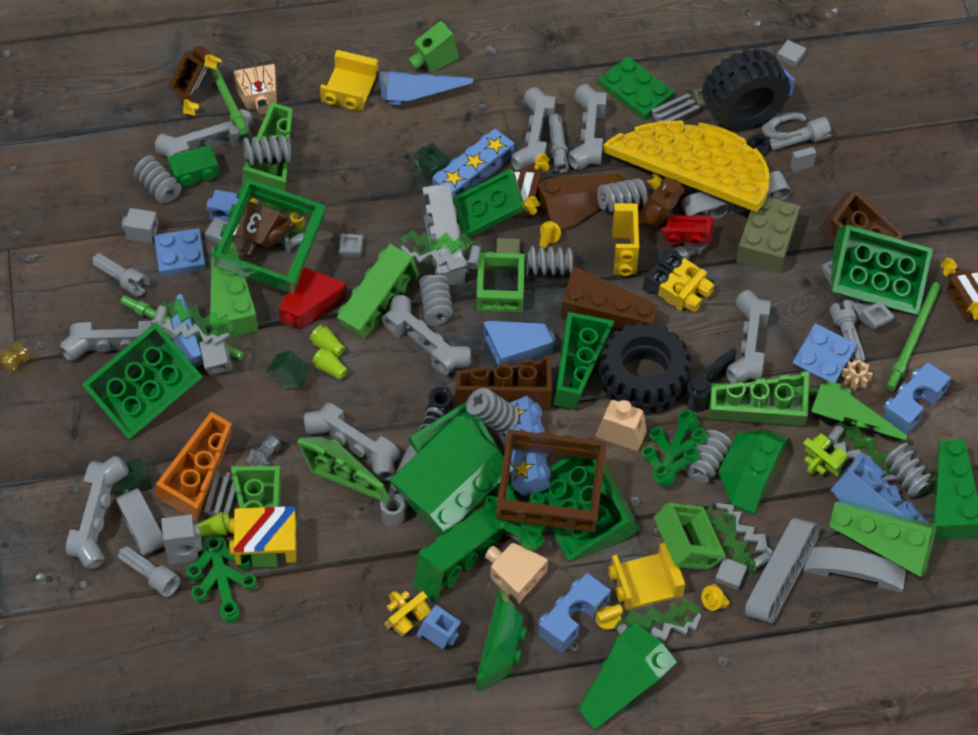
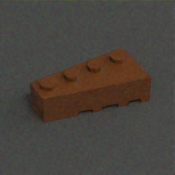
[561,266,658,332]
[455,355,552,410]

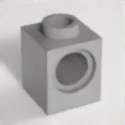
[199,336,233,376]

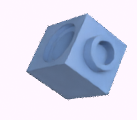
[206,190,238,222]

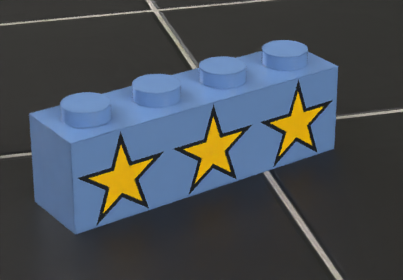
[432,129,514,205]
[506,396,551,497]

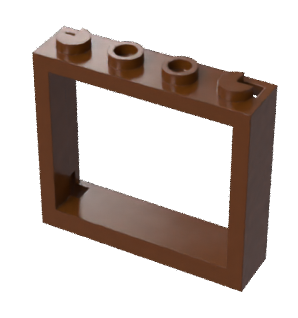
[496,429,606,532]

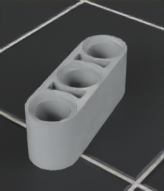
[115,488,165,556]

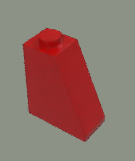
[278,267,347,329]

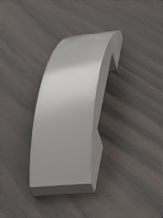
[821,260,894,329]
[803,547,906,592]

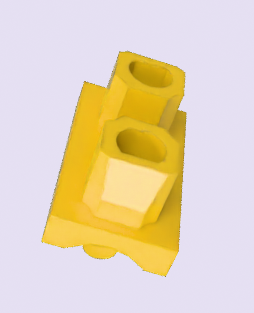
[384,591,431,636]

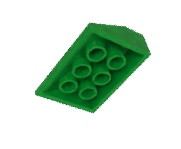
[831,225,933,316]
[82,322,203,439]
[388,416,514,536]
[538,456,641,562]

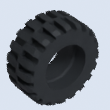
[702,49,791,131]
[599,322,691,415]

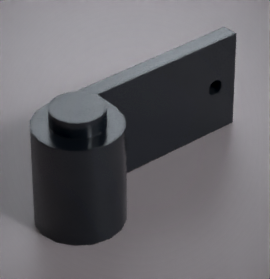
[685,347,737,413]

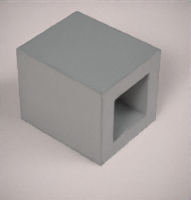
[122,208,159,244]

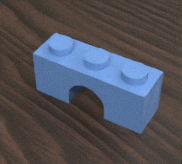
[883,362,951,434]
[538,573,611,653]

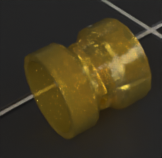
[0,340,30,373]

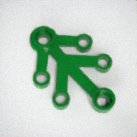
[641,409,708,487]
[484,479,546,551]
[186,535,257,624]

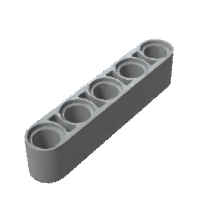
[681,171,791,219]
[745,518,819,623]

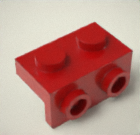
[661,215,714,246]

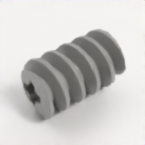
[243,135,291,166]
[134,155,181,204]
[597,178,648,212]
[526,246,573,276]
[419,275,453,326]
[466,388,518,433]
[684,430,732,483]
[884,443,935,498]

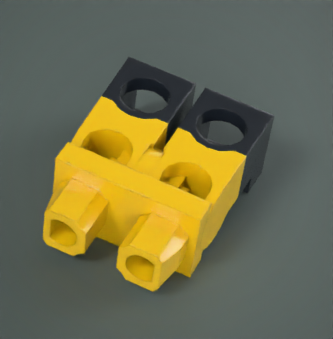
[642,249,714,312]

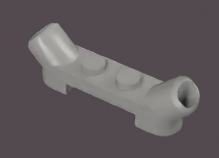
[568,84,607,171]
[511,87,556,170]
[155,109,254,157]
[726,290,771,383]
[382,295,471,376]
[60,321,151,361]
[303,403,401,481]
[66,456,129,569]

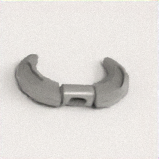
[762,112,806,138]

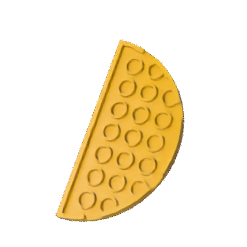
[603,121,770,212]

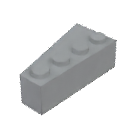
[422,184,469,286]

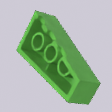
[337,244,420,339]

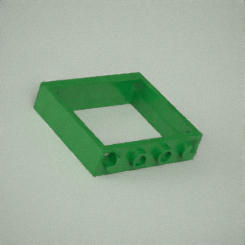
[212,178,326,293]

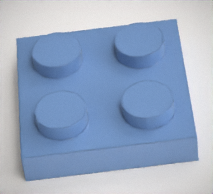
[154,228,206,276]
[793,323,857,383]

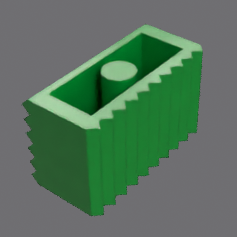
[167,145,219,187]

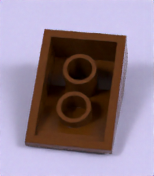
[819,189,904,243]

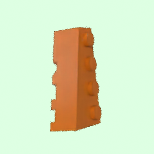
[156,412,232,521]

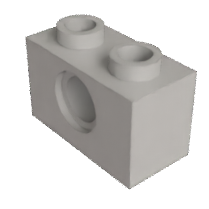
[161,514,202,565]

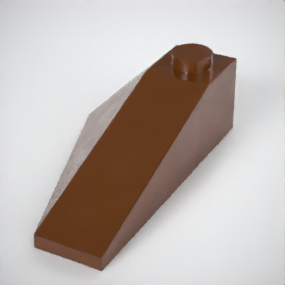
[537,174,624,232]

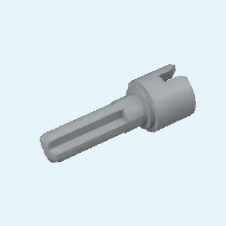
[769,117,831,150]
[92,253,150,296]
[829,300,865,362]
[118,546,181,597]

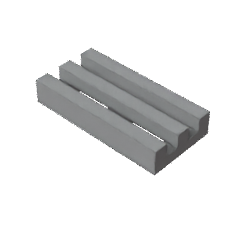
[651,93,700,122]
[204,470,236,517]

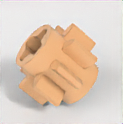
[841,359,873,390]

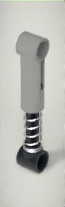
[380,387,452,527]

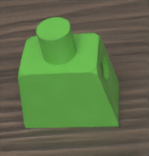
[408,21,459,72]

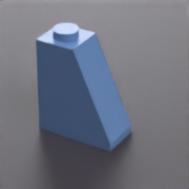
[484,321,556,366]

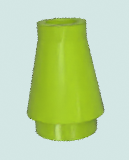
[309,325,345,357]
[312,347,348,380]
[198,512,231,538]

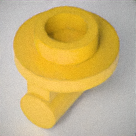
[539,221,561,248]
[701,584,731,611]
[595,604,623,630]

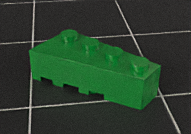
[552,312,614,409]

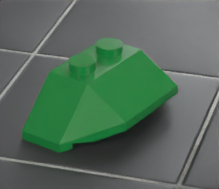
[718,429,789,515]
[476,589,527,691]

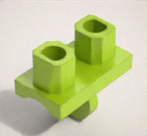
[803,433,848,478]

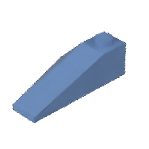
[379,71,473,105]
[831,452,929,523]

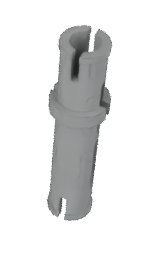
[548,114,569,173]

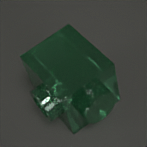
[415,143,449,184]
[266,350,310,390]
[113,457,152,495]

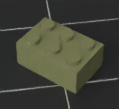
[736,197,800,274]

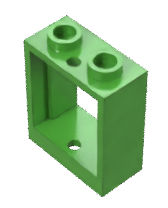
[477,252,525,312]
[654,502,726,570]

